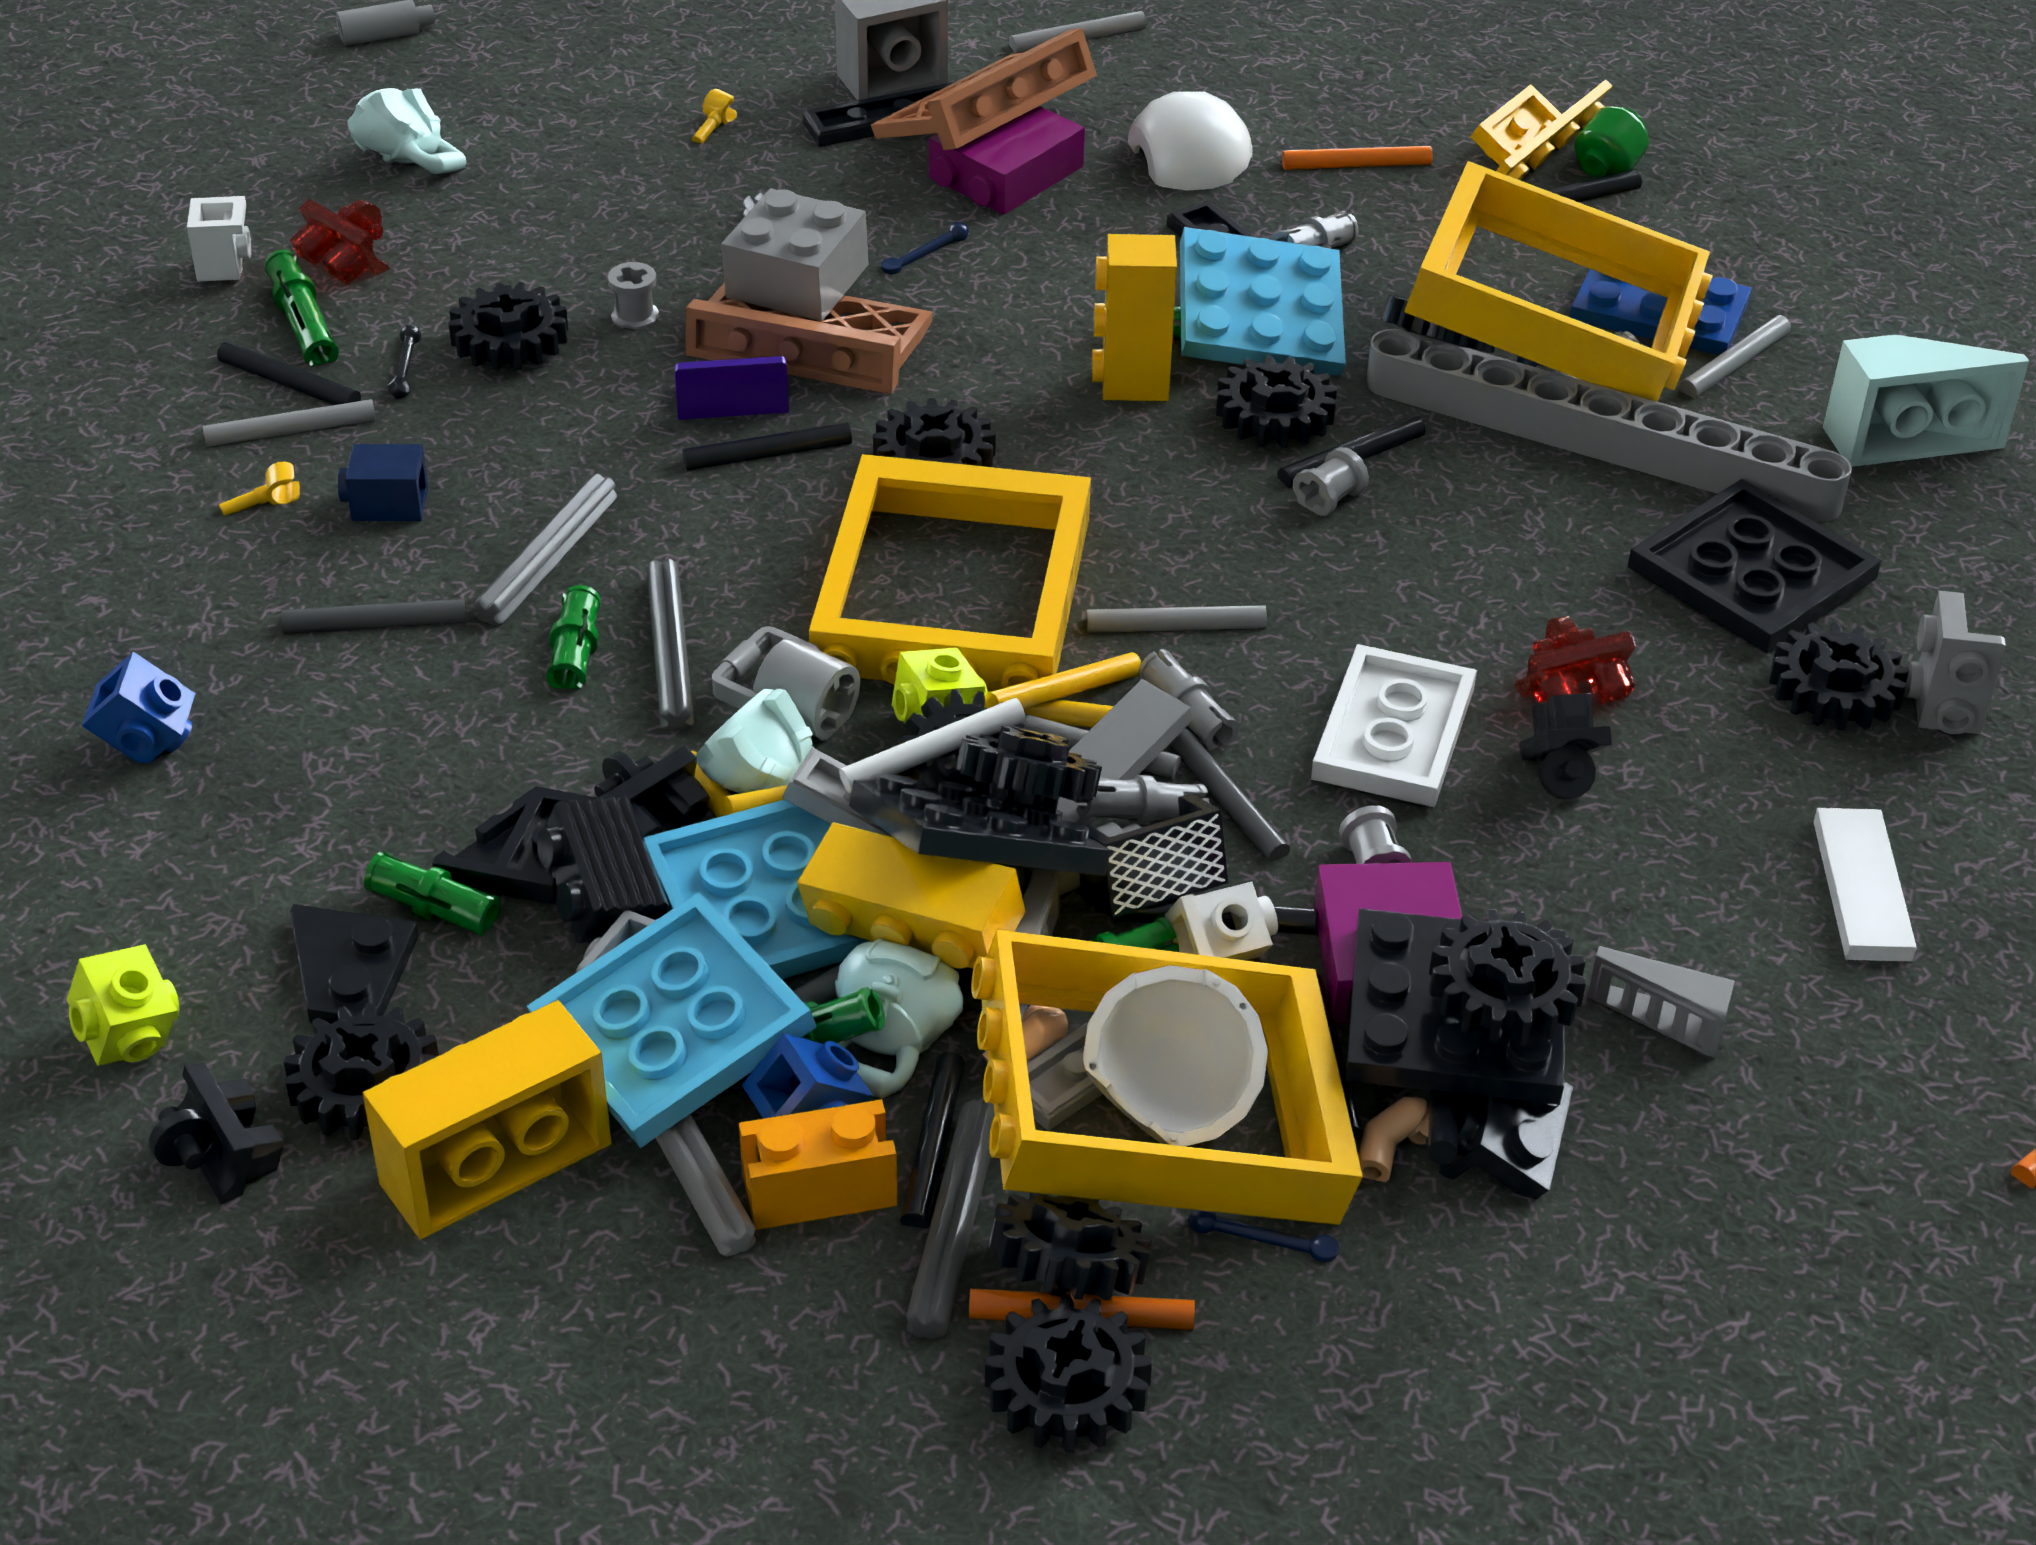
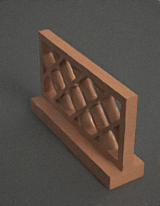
[871,28,1097,150]
[686,282,933,394]

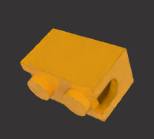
[739,1099,897,1230]

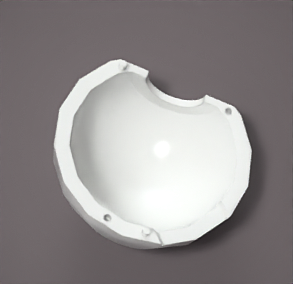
[1128,92,1252,191]
[1083,965,1268,1147]

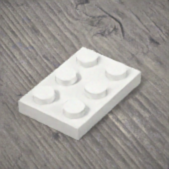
[1311,644,1477,807]

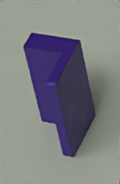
[674,356,789,420]

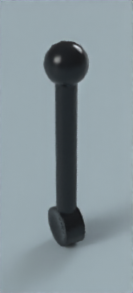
[387,325,421,399]

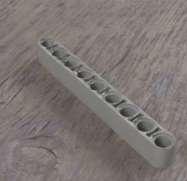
[1366,329,1852,522]

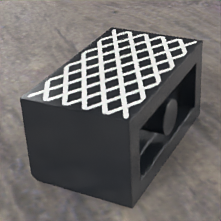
[1079,793,1228,919]

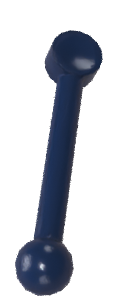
[881,222,969,274]
[1189,1210,1339,1262]

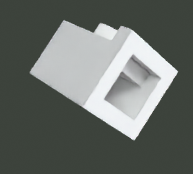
[187,196,251,282]
[1165,882,1278,961]

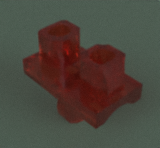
[290,198,390,285]
[1514,616,1637,704]

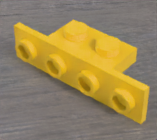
[1470,80,1612,181]

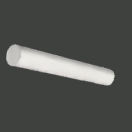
[839,698,1026,793]

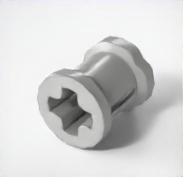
[608,262,659,330]
[1293,447,1369,516]
[1339,806,1412,864]

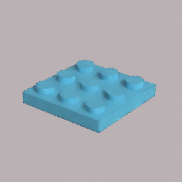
[1180,227,1346,375]
[644,799,872,979]
[527,892,817,1148]

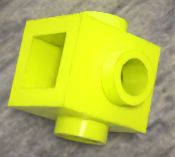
[891,648,988,723]
[67,944,179,1066]

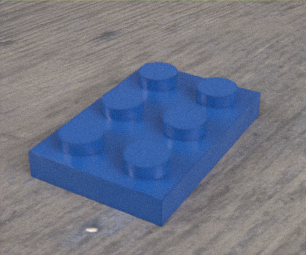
[1570,269,1752,355]

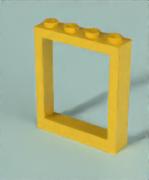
[1404,161,1713,402]
[809,454,1091,691]
[971,930,1363,1225]

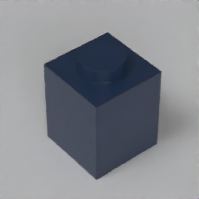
[338,444,428,521]

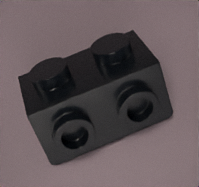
[1439,1081,1573,1199]

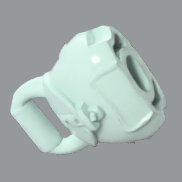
[347,88,466,174]
[696,689,815,793]
[835,938,963,1099]

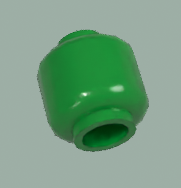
[1574,106,1649,178]

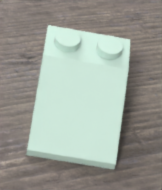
[1823,335,2029,467]

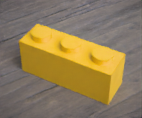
[1092,234,1177,401]
[797,822,1026,969]

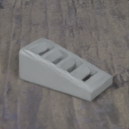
[1588,946,1735,1058]

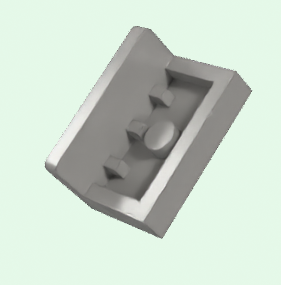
[1905,590,2006,734]

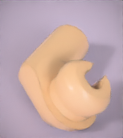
[982,1005,1068,1063]
[1358,1097,1429,1182]

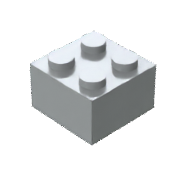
[835,0,948,100]
[721,188,869,321]

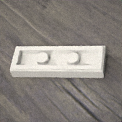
[1814,808,1917,962]

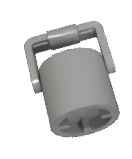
[712,626,860,741]

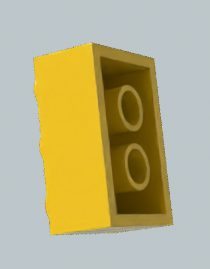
[362,1000,612,1240]

